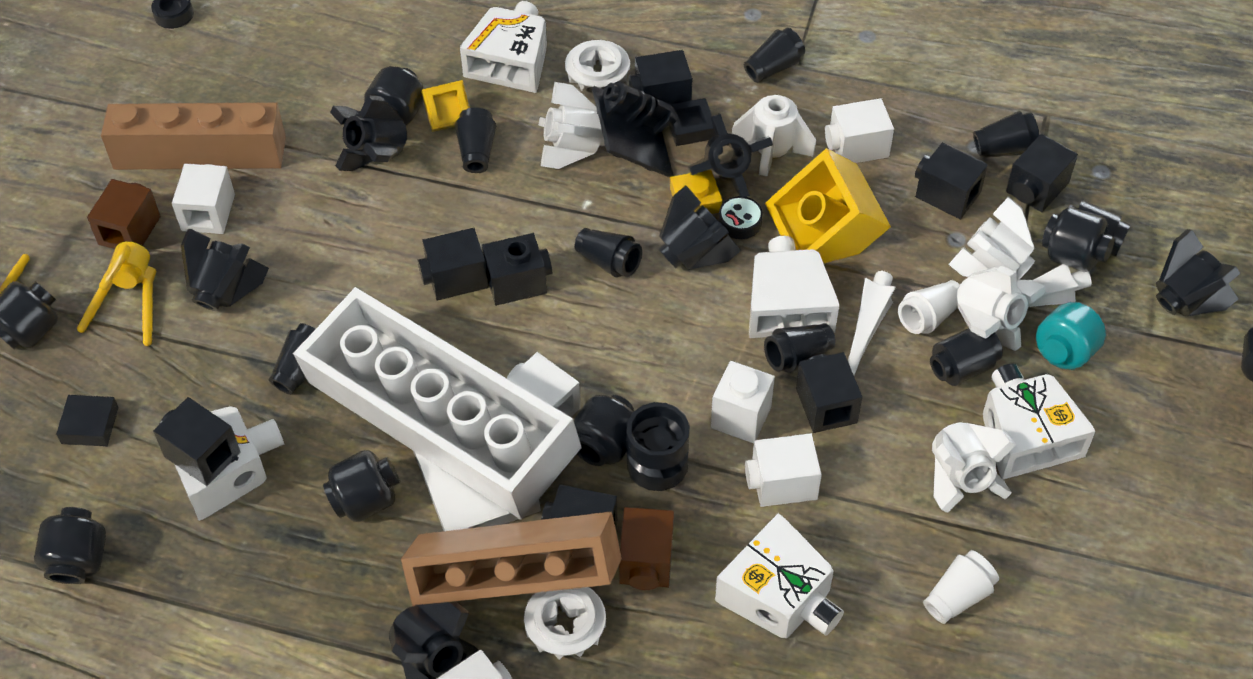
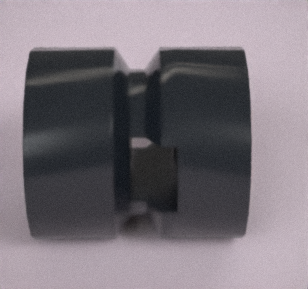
[626,402,690,491]

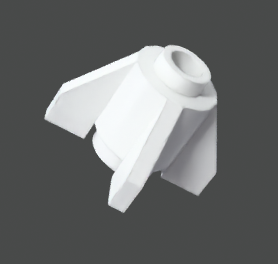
[539,82,605,169]
[732,95,816,176]
[949,196,1035,280]
[957,266,1046,351]
[932,422,1016,513]

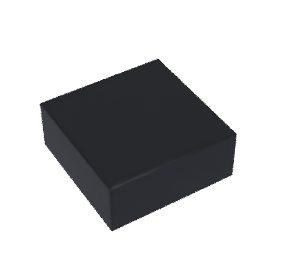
[669,98,714,146]
[56,395,119,447]

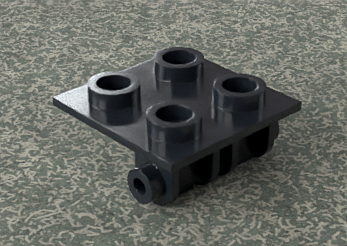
[592,81,678,178]

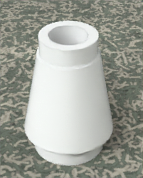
[898,280,960,334]
[923,550,999,624]

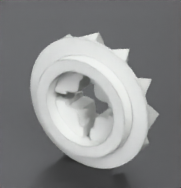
[565,40,630,91]
[524,587,606,660]

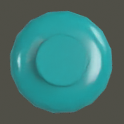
[1036,302,1106,370]

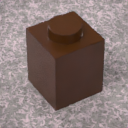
[87,179,161,249]
[619,507,674,590]

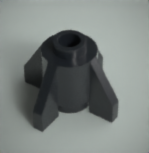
[330,95,407,171]
[688,113,773,198]
[659,185,741,270]
[181,229,269,311]
[1156,229,1241,316]
[389,602,479,679]

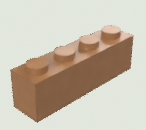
[101,103,286,170]
[401,512,622,606]

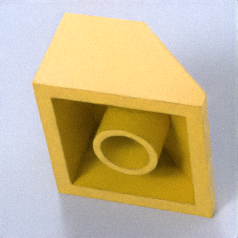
[765,148,891,264]

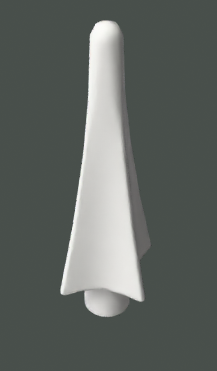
[1028,264,1092,307]
[848,271,896,375]

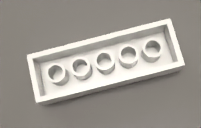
[293,287,582,520]

